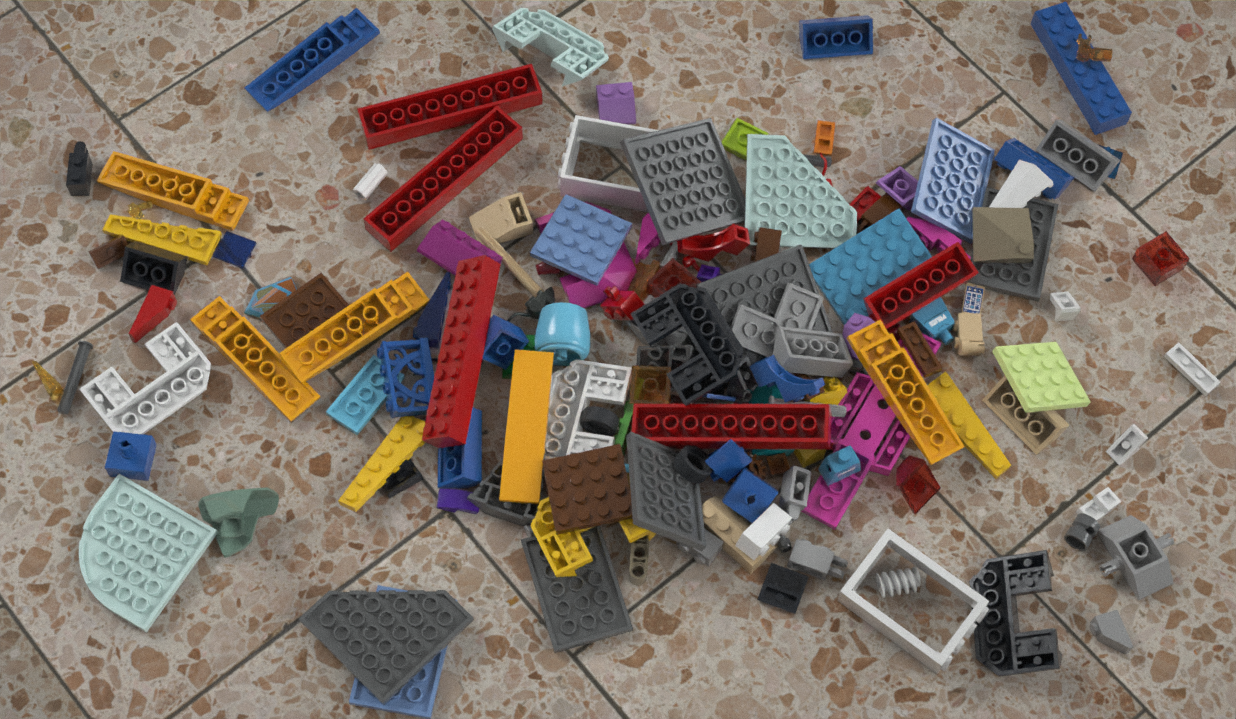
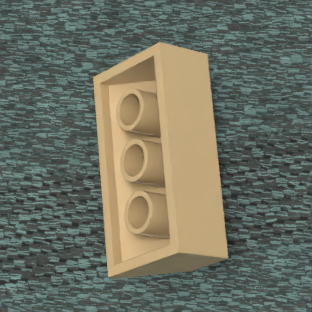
[982,376,1069,455]
[702,494,778,574]

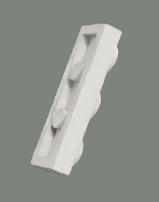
[1164,342,1221,396]

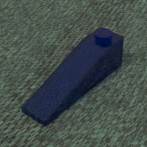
[413,272,451,348]

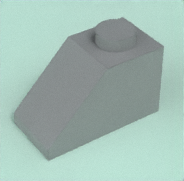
[1090,610,1133,654]

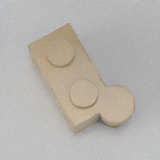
[953,313,985,356]

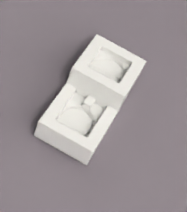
[1076,487,1121,521]

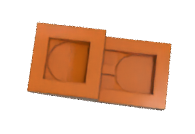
[814,120,835,155]

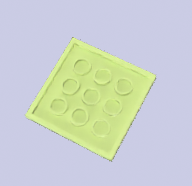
[992,342,1091,413]

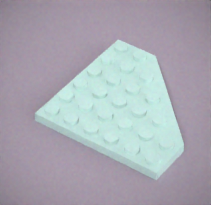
[745,134,857,249]

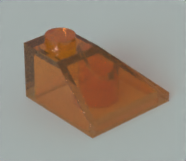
[630,365,671,405]

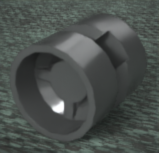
[1064,513,1100,551]

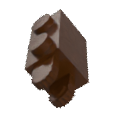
[856,193,903,234]
[750,227,782,262]

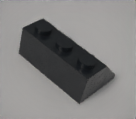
[120,241,187,295]

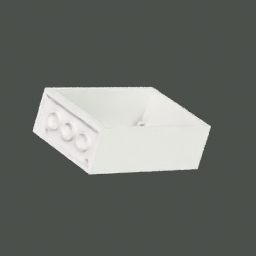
[558,115,659,212]
[838,529,989,674]

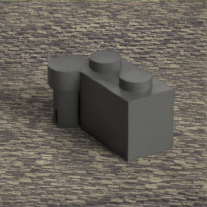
[726,354,758,402]

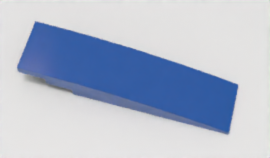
[244,8,380,112]

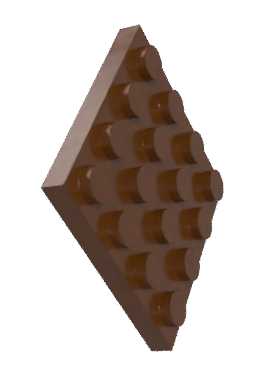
[260,273,349,349]
[542,444,633,535]

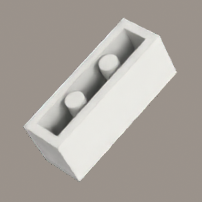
[735,503,792,560]

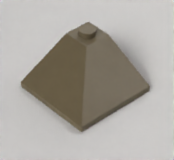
[972,207,1034,263]

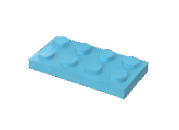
[326,355,405,435]

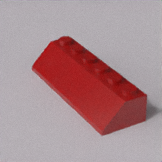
[863,242,979,330]

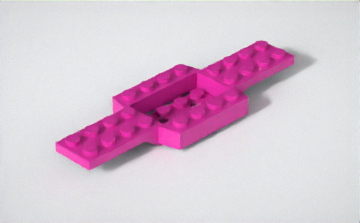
[801,333,941,530]

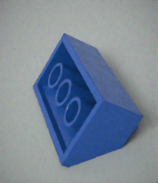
[799,15,873,59]
[994,138,1075,200]
[437,407,482,489]

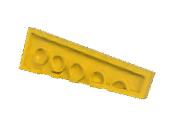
[102,214,222,265]
[927,371,1011,479]
[338,416,426,512]

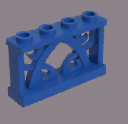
[377,337,434,418]

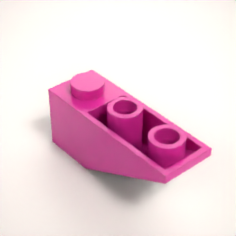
[635,212,660,264]

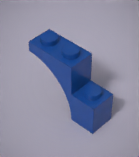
[750,355,825,403]

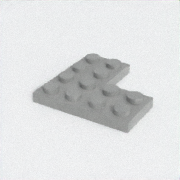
[730,283,824,357]

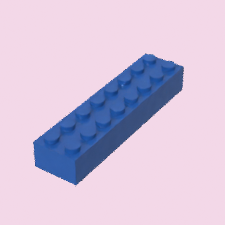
[1030,2,1132,135]

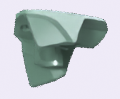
[198,487,279,558]

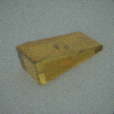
[32,361,64,401]

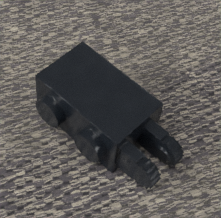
[66,141,93,196]

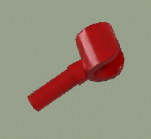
[682,255,700,272]

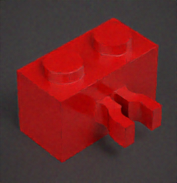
[600,286,645,321]

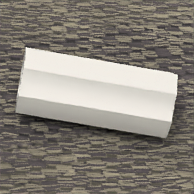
[353,163,388,201]

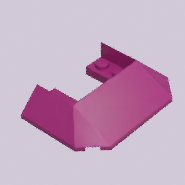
[535,201,637,309]

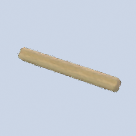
[475,226,544,297]

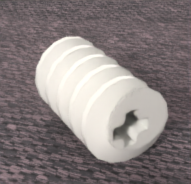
[876,567,921,598]

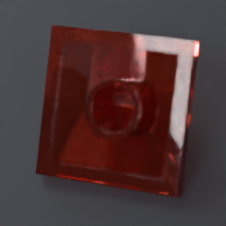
[896,455,941,514]

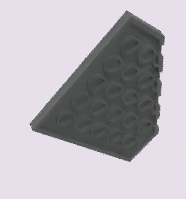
[298,590,474,706]

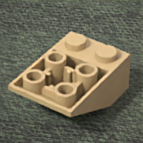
[469,192,533,246]

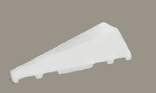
[990,160,1054,208]

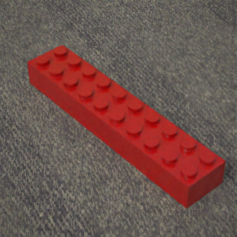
[357,64,543,150]
[363,106,523,252]
[422,255,501,448]
[631,404,832,450]

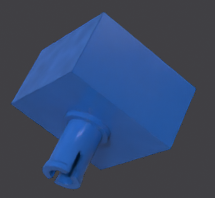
[482,315,529,370]
[105,431,157,481]
[722,467,778,523]

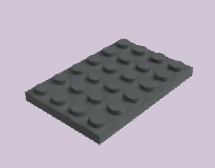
[965,187,1059,302]
[626,432,706,551]
[521,526,633,653]

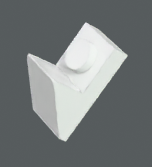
[1050,291,1080,322]
[1106,424,1148,465]

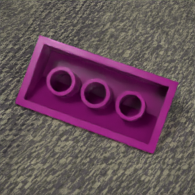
[417,219,503,275]

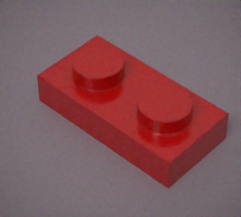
[849,186,882,223]

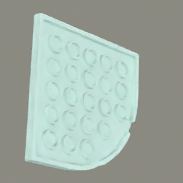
[79,474,218,633]

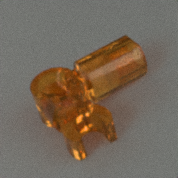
[1076,33,1112,62]

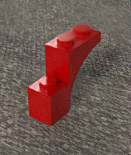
[677,224,750,262]

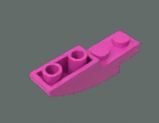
[906,217,971,259]

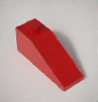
[128,285,177,343]

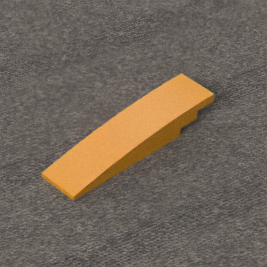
[97,151,249,231]
[280,272,430,384]
[190,296,321,422]
[846,320,965,465]
[499,350,554,504]

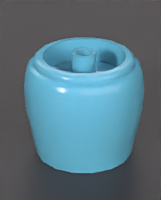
[535,302,590,366]

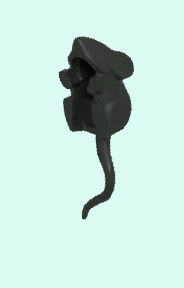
[507,287,555,322]

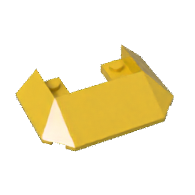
[530,472,656,577]

